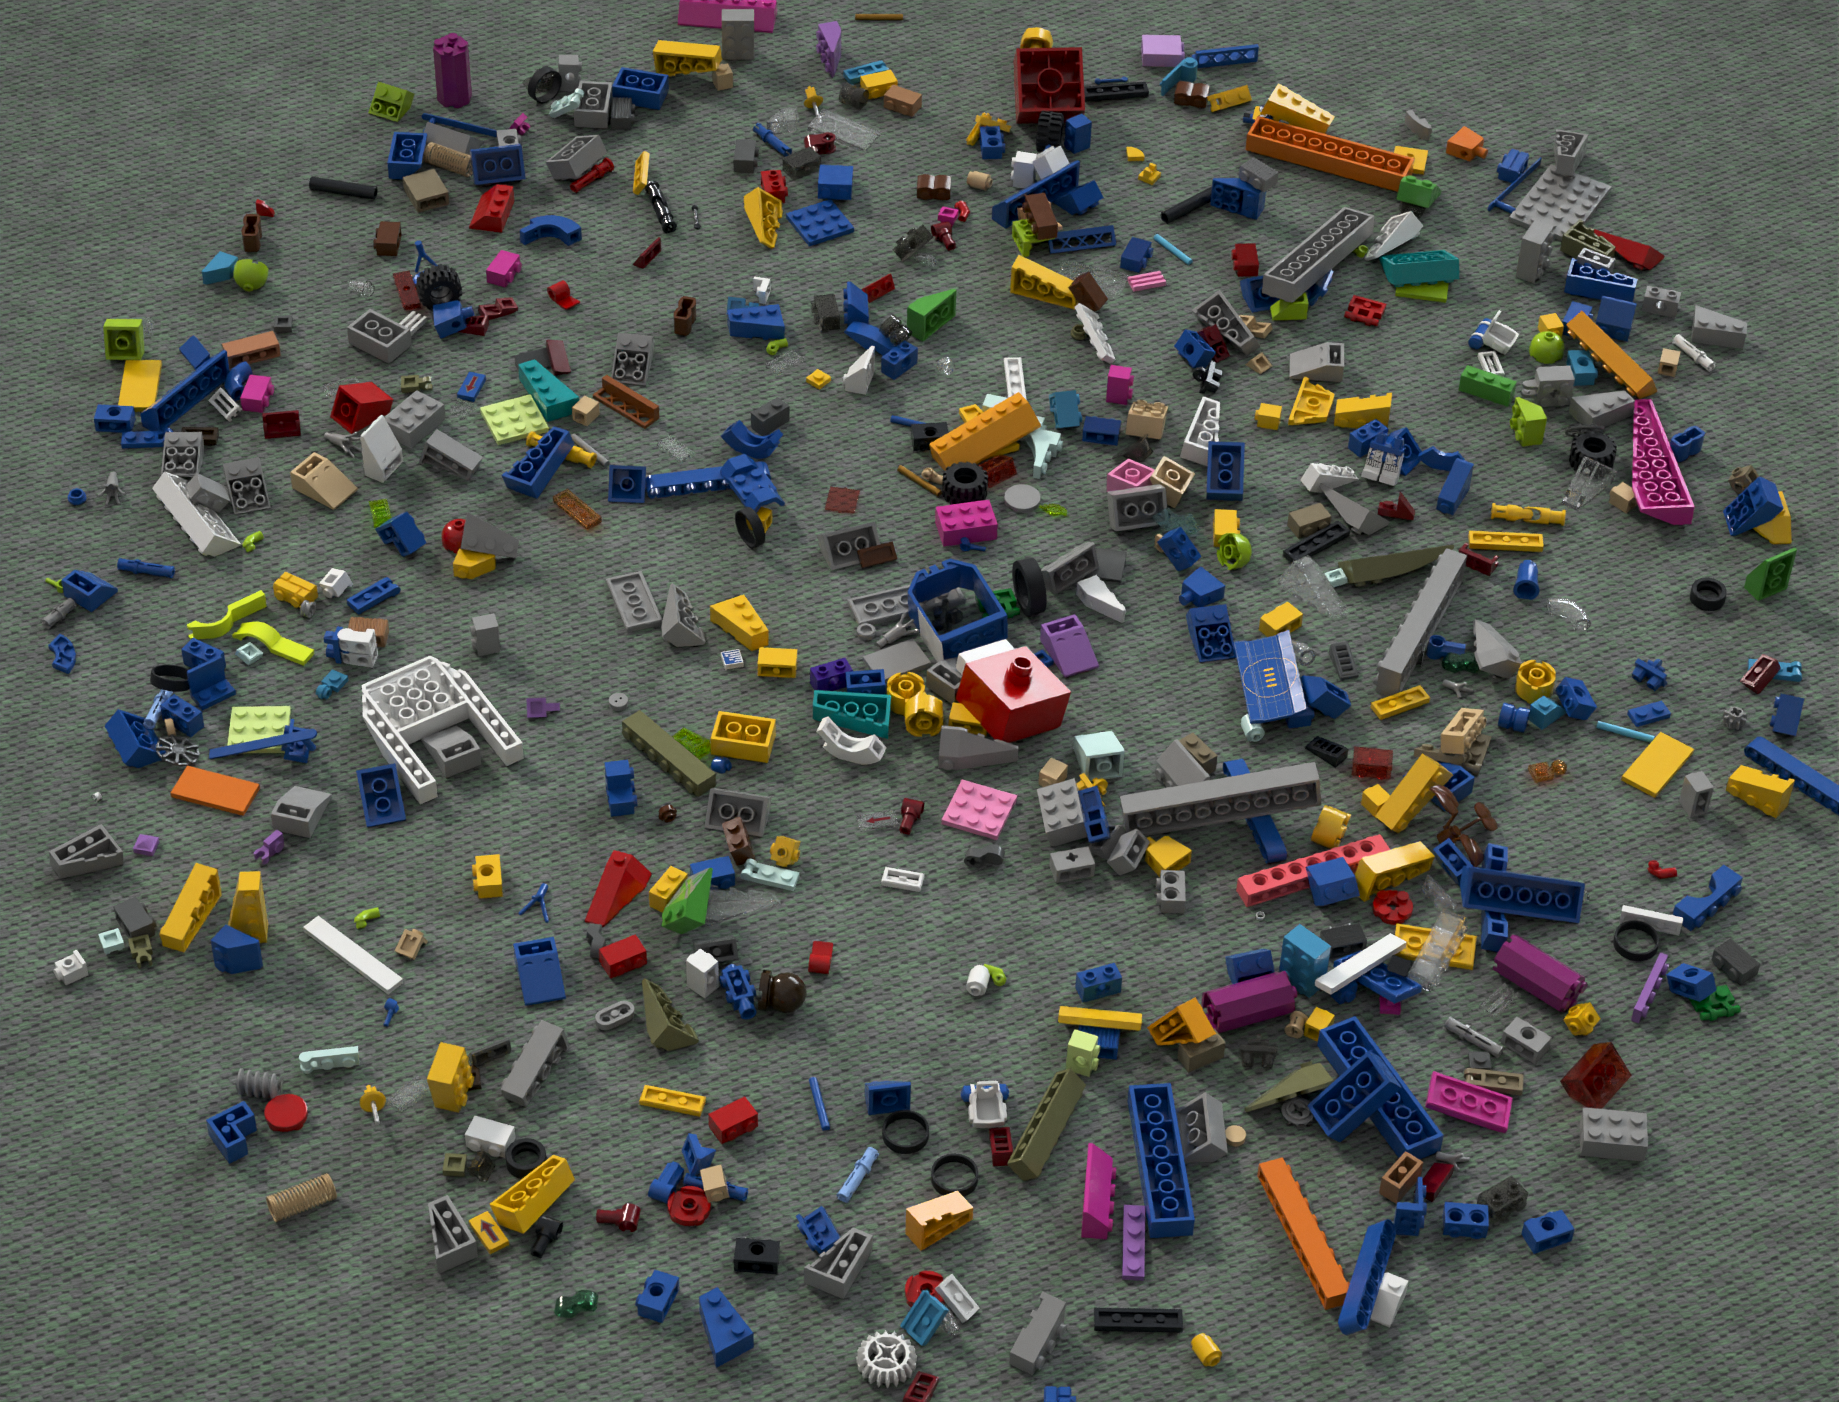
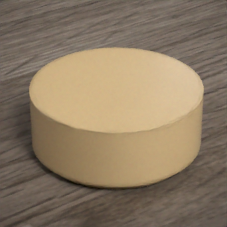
[164,718,176,736]
[1225,1125,1246,1147]

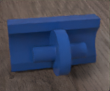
[1632,658,1667,691]

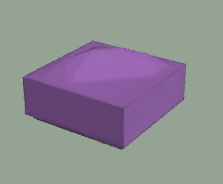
[133,834,160,856]

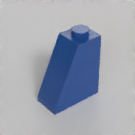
[1436,458,1474,515]

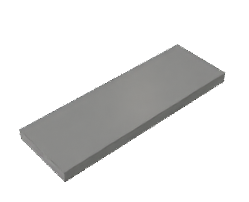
[847,585,965,626]

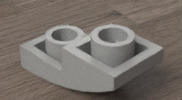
[1405,110,1432,141]

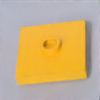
[1394,146,1428,175]

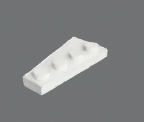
[1075,303,1116,364]

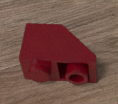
[1197,324,1230,363]

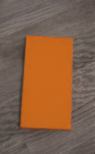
[171,766,260,816]

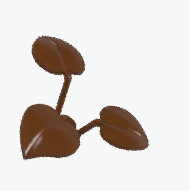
[1429,785,1498,867]

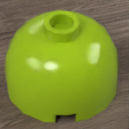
[233,259,269,292]
[1529,331,1564,364]
[1217,533,1252,570]

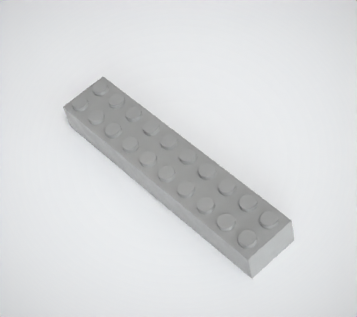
[1262,207,1374,302]
[1374,548,1467,696]
[1120,762,1321,836]

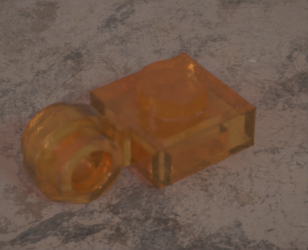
[1528,760,1567,783]

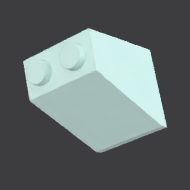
[1073,731,1124,781]

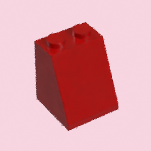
[330,382,394,434]

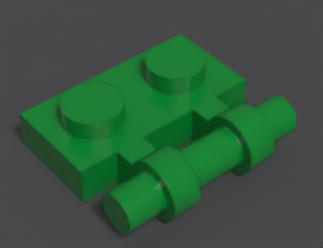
[975,588,1020,619]
[1689,985,1741,1021]

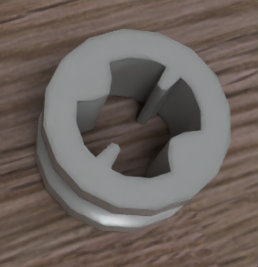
[300,600,316,619]

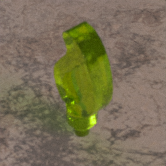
[1039,504,1067,516]

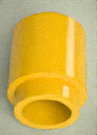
[1191,1333,1222,1367]

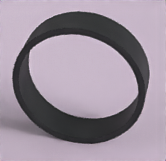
[528,67,562,104]
[735,507,765,549]
[150,664,189,692]
[1613,920,1659,961]
[882,1110,929,1154]
[931,1153,978,1197]

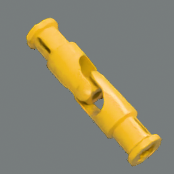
[526,431,597,468]
[1491,503,1566,526]

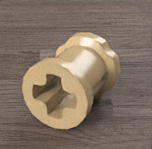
[1285,1011,1308,1039]

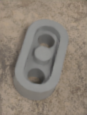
[595,1001,635,1030]

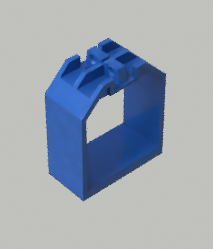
[908,559,1008,660]

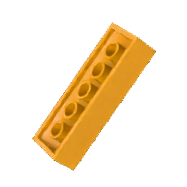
[1566,311,1657,399]
[929,392,1041,471]

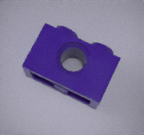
[810,658,853,691]

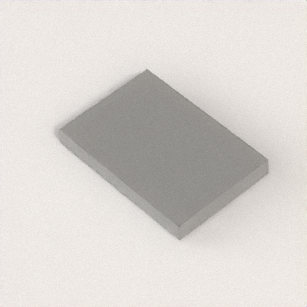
[863,638,931,683]

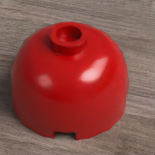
[441,519,465,554]

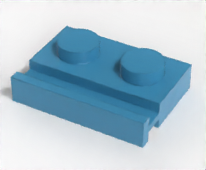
[900,1290,949,1346]

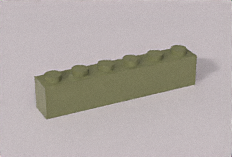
[622,710,716,797]
[1007,1068,1086,1181]

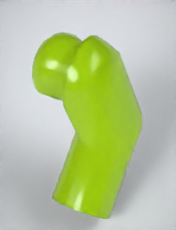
[242,531,264,552]
[354,907,380,929]
[983,964,1006,986]

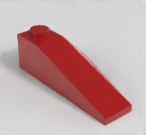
[1594,229,1665,270]
[585,850,652,927]

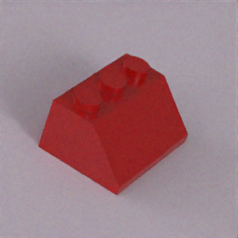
[469,184,514,233]

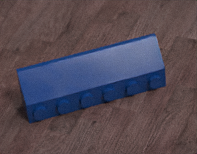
[992,160,1080,229]
[140,350,230,431]
[1460,865,1585,923]

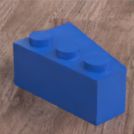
[727,304,785,340]
[699,1287,754,1368]

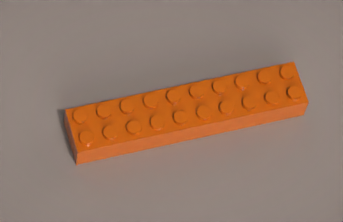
[1245,116,1415,192]

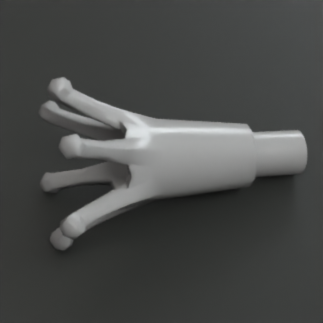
[324,432,362,458]
[97,472,126,505]
[876,611,919,649]

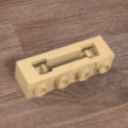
[1441,708,1486,755]

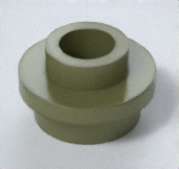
[1071,324,1088,340]

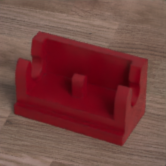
[262,410,301,439]
[1458,543,1499,576]

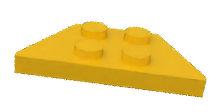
[1288,377,1335,425]

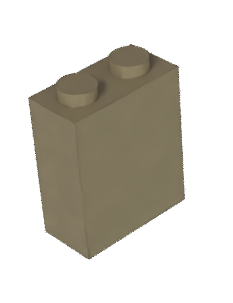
[403,169,449,213]

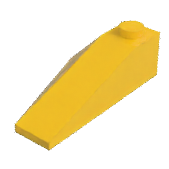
[744,187,783,249]

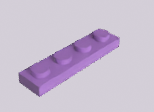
[1631,953,1669,1023]
[1122,1205,1145,1281]

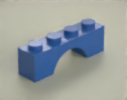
[1673,865,1743,931]

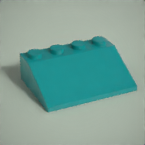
[1379,250,1459,287]

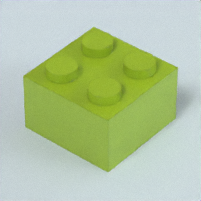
[103,319,145,360]

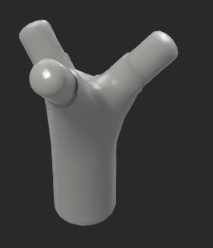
[1442,679,1473,698]
[1435,1151,1470,1171]

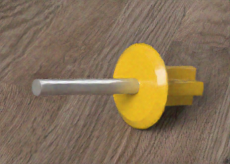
[804,86,824,126]
[360,1085,386,1125]

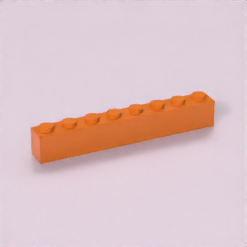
[1257,1157,1350,1310]

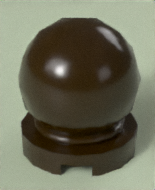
[758,970,807,1013]

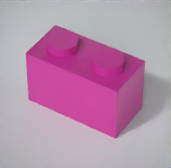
[486,250,522,288]
[1106,365,1134,405]
[240,375,274,413]

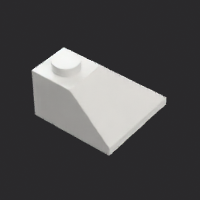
[843,346,875,395]
[1370,1273,1408,1328]

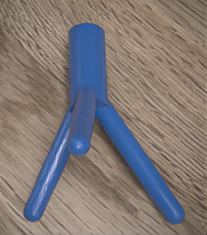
[415,241,438,272]
[519,883,549,923]

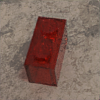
[1351,746,1393,780]

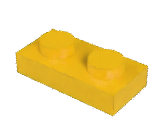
[975,114,1011,132]

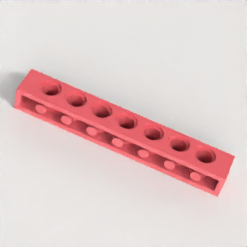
[1236,834,1390,907]

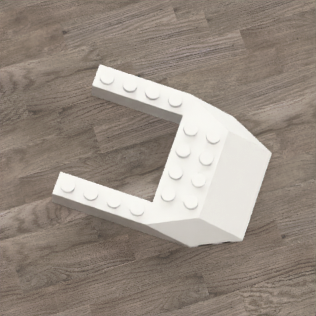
[362,656,524,805]

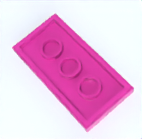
[1425,1071,1513,1133]

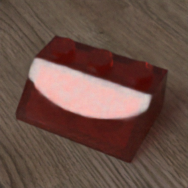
[1560,1042,1632,1109]

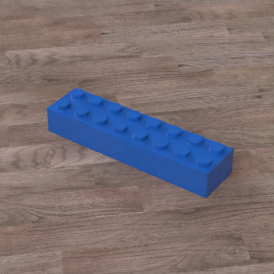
[1317,1016,1444,1160]
[1127,1083,1195,1238]

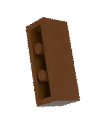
[1022,193,1058,240]

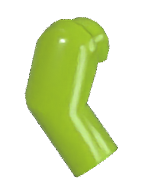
[766,338,788,355]

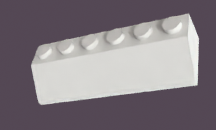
[152,471,241,557]

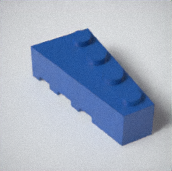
[1564,258,1637,302]
[501,426,575,499]

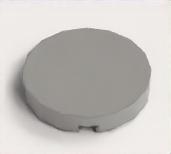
[1004,484,1041,513]

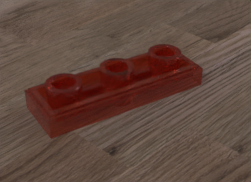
[393,270,421,310]

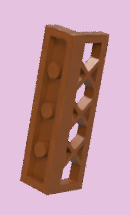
[593,375,659,429]

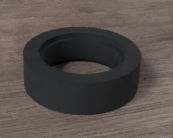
[1012,557,1047,616]

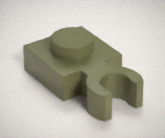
[128,934,153,969]

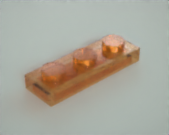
[553,489,602,530]

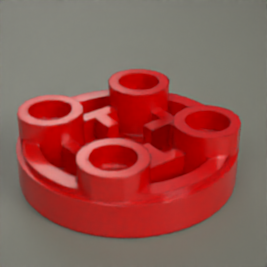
[264,1094,308,1132]

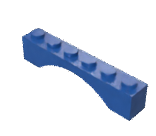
[1481,843,1508,952]

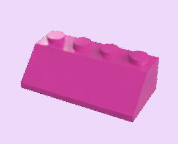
[1081,1143,1116,1239]

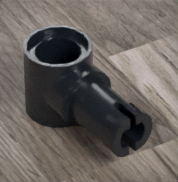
[530,1215,563,1258]

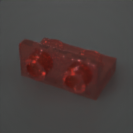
[979,454,1017,488]

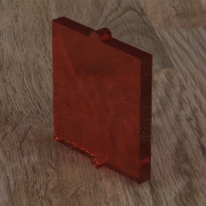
[825,487,860,513]

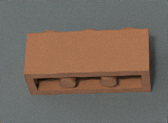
[222,331,281,369]

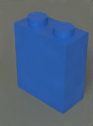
[818,165,853,200]

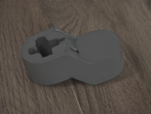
[964,844,1005,868]
[586,923,606,959]

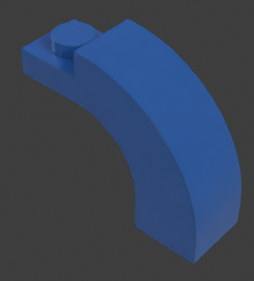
[520,215,582,246]
[721,420,783,459]
[1078,786,1110,843]

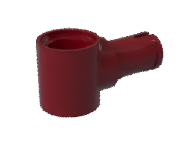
[931,221,956,251]
[899,798,925,835]
[596,1204,641,1232]

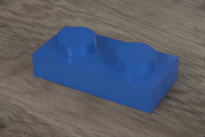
[1627,701,1671,727]

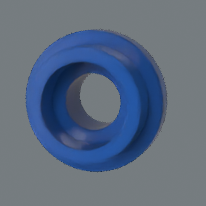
[68,488,87,505]

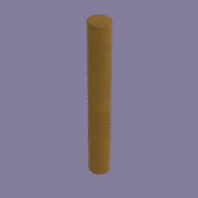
[855,14,903,20]
[897,465,942,497]

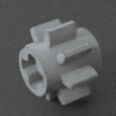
[1722,707,1747,730]

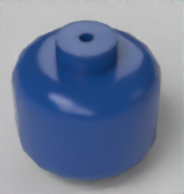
[711,756,732,774]

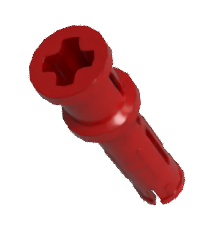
[570,157,614,193]

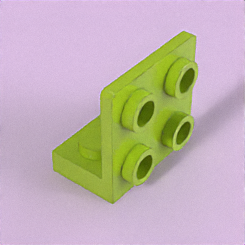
[1012,219,1055,257]

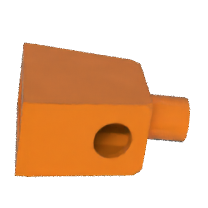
[1446,126,1488,161]

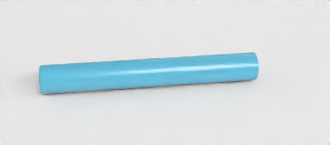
[1154,234,1193,265]
[1596,721,1655,743]

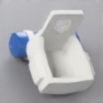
[1468,310,1519,354]
[961,1081,1009,1128]

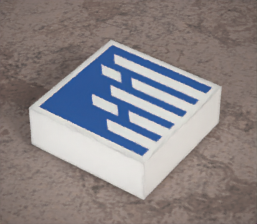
[721,649,744,670]

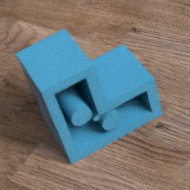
[1049,390,1082,429]

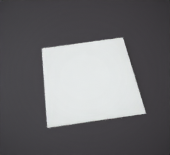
[917,607,944,662]

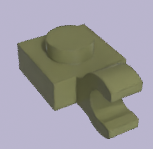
[401,375,433,393]

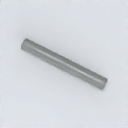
[571,434,610,467]

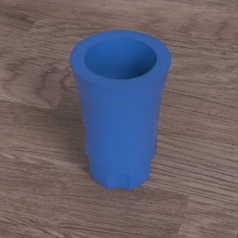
[1513,560,1540,600]

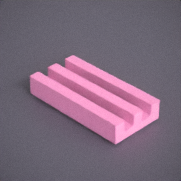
[1128,271,1166,292]

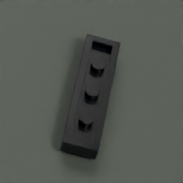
[1084,82,1149,102]
[1283,521,1350,566]
[1094,1308,1183,1333]

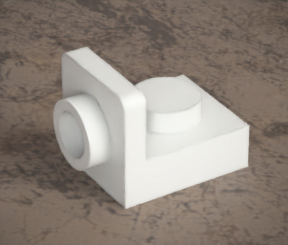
[753,277,771,304]

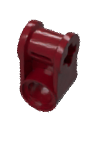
[803,132,836,156]

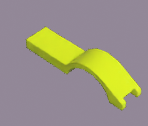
[187,590,267,640]
[232,621,314,666]

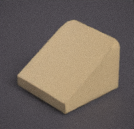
[1245,352,1272,374]

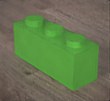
[1459,365,1517,407]

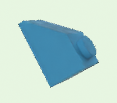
[202,251,238,285]
[1528,696,1567,730]

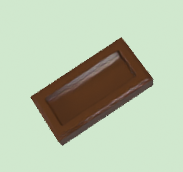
[857,541,897,568]

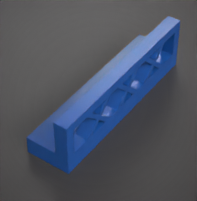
[1191,44,1259,68]
[1045,225,1116,254]

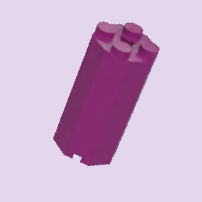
[433,33,472,108]
[1493,935,1588,1012]
[1201,971,1297,1033]

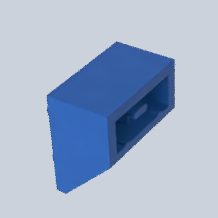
[843,282,869,327]
[61,570,118,612]
[1300,675,1351,719]
[1225,949,1275,984]

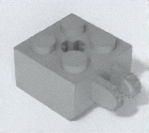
[1521,366,1575,407]

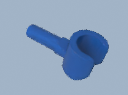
[960,537,986,551]
[383,998,399,1027]

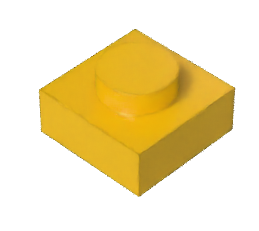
[806,369,831,390]

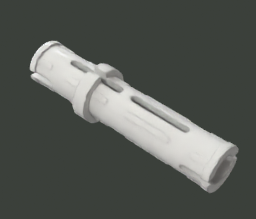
[1673,334,1716,372]

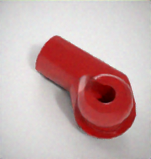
[955,201,970,222]
[1647,860,1677,879]

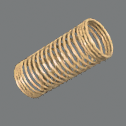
[423,142,473,177]
[266,1173,337,1222]

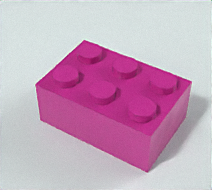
[935,500,998,547]

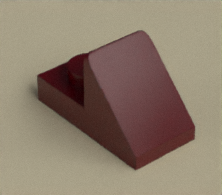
[1377,492,1415,520]

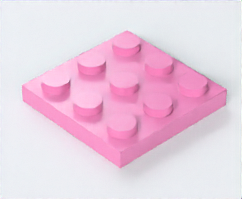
[941,779,1017,840]

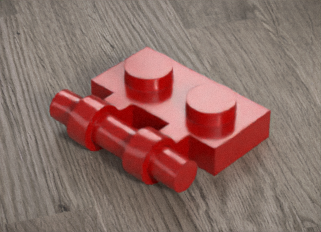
[1344,295,1387,326]

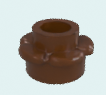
[658,805,677,823]

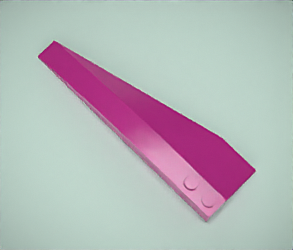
[1632,399,1695,525]

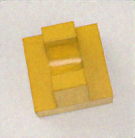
[1138,163,1161,185]

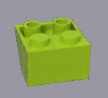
[368,82,415,122]
[1510,397,1547,447]

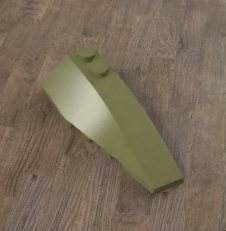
[1338,545,1454,586]

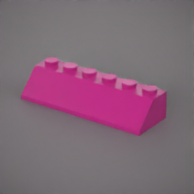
[678,0,777,33]

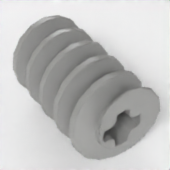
[236,1068,283,1099]

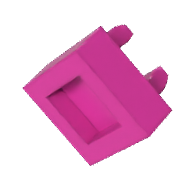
[509,113,530,135]
[937,207,959,227]
[1379,995,1401,1015]

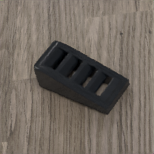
[1305,736,1349,768]
[1387,955,1414,976]

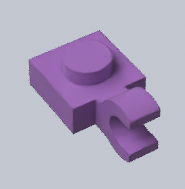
[526,698,560,718]
[254,830,284,864]

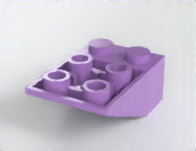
[816,21,841,78]
[1040,614,1099,678]

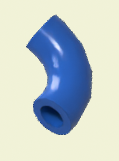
[224,361,253,401]

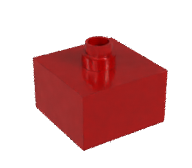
[1013,47,1085,124]
[956,646,1071,743]

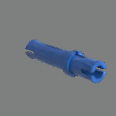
[753,123,792,158]
[117,558,175,578]
[683,1173,748,1202]

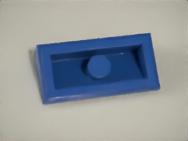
[179,335,210,370]

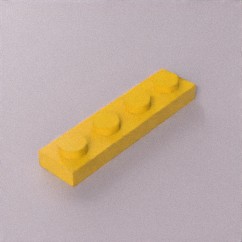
[1468,531,1544,552]

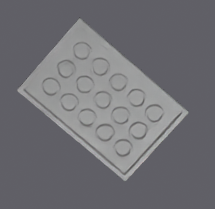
[1508,164,1612,241]

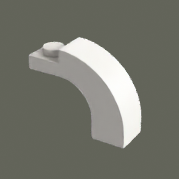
[816,716,887,765]

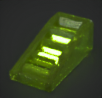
[368,499,392,528]
[672,727,711,760]

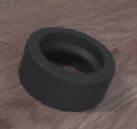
[1690,577,1727,611]
[505,1138,547,1179]

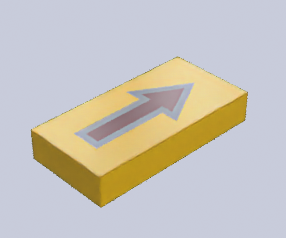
[469,1211,509,1254]

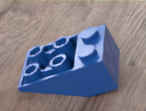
[1210,178,1266,220]
[1723,476,1784,536]
[1186,604,1237,662]
[1403,760,1475,811]
[513,937,566,1006]

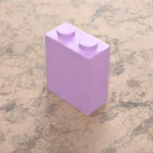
[1141,35,1185,67]

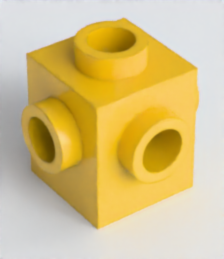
[770,836,801,867]
[1563,1002,1601,1036]

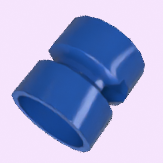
[1498,703,1530,733]

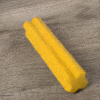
[966,112,990,146]

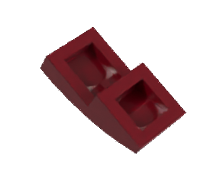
[478,297,518,320]

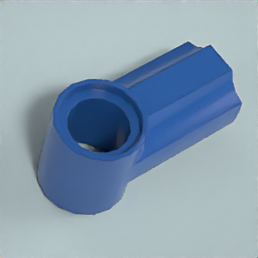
[1426,635,1466,660]
[648,1162,684,1204]

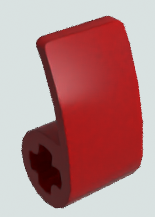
[547,280,580,310]
[808,941,833,974]

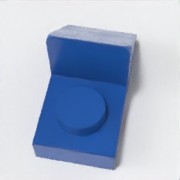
[682,1133,716,1176]

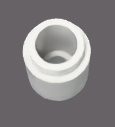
[966,965,990,996]

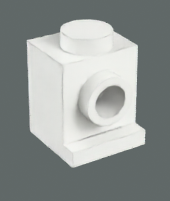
[319,568,353,598]
[53,950,88,985]

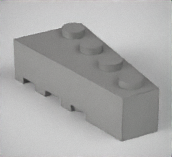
[501,1020,570,1107]

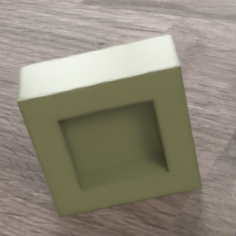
[442,1153,467,1177]

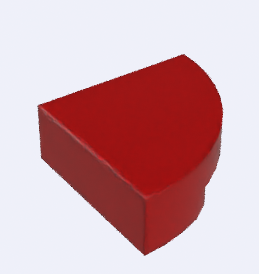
[255,199,275,217]

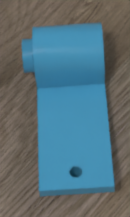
[1160,57,1198,96]

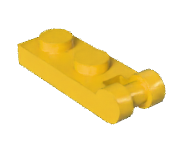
[1207,85,1252,112]

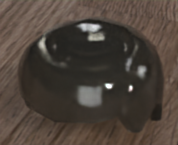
[1399,201,1426,219]

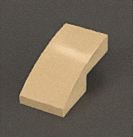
[1239,315,1273,339]

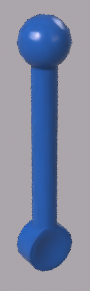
[1095,77,1128,84]

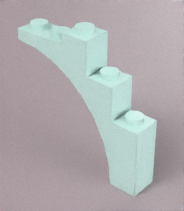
[982,394,1063,479]

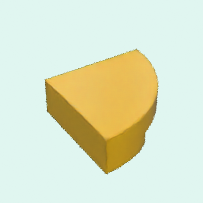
[1126,147,1145,161]

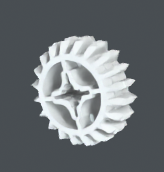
[856,1330,917,1388]

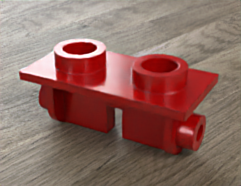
[862,273,895,303]

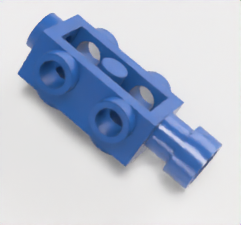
[719,964,757,1019]

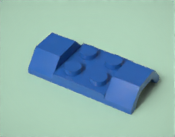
[720,454,785,513]

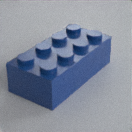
[1307,1051,1402,1142]

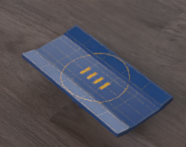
[1234,630,1307,724]

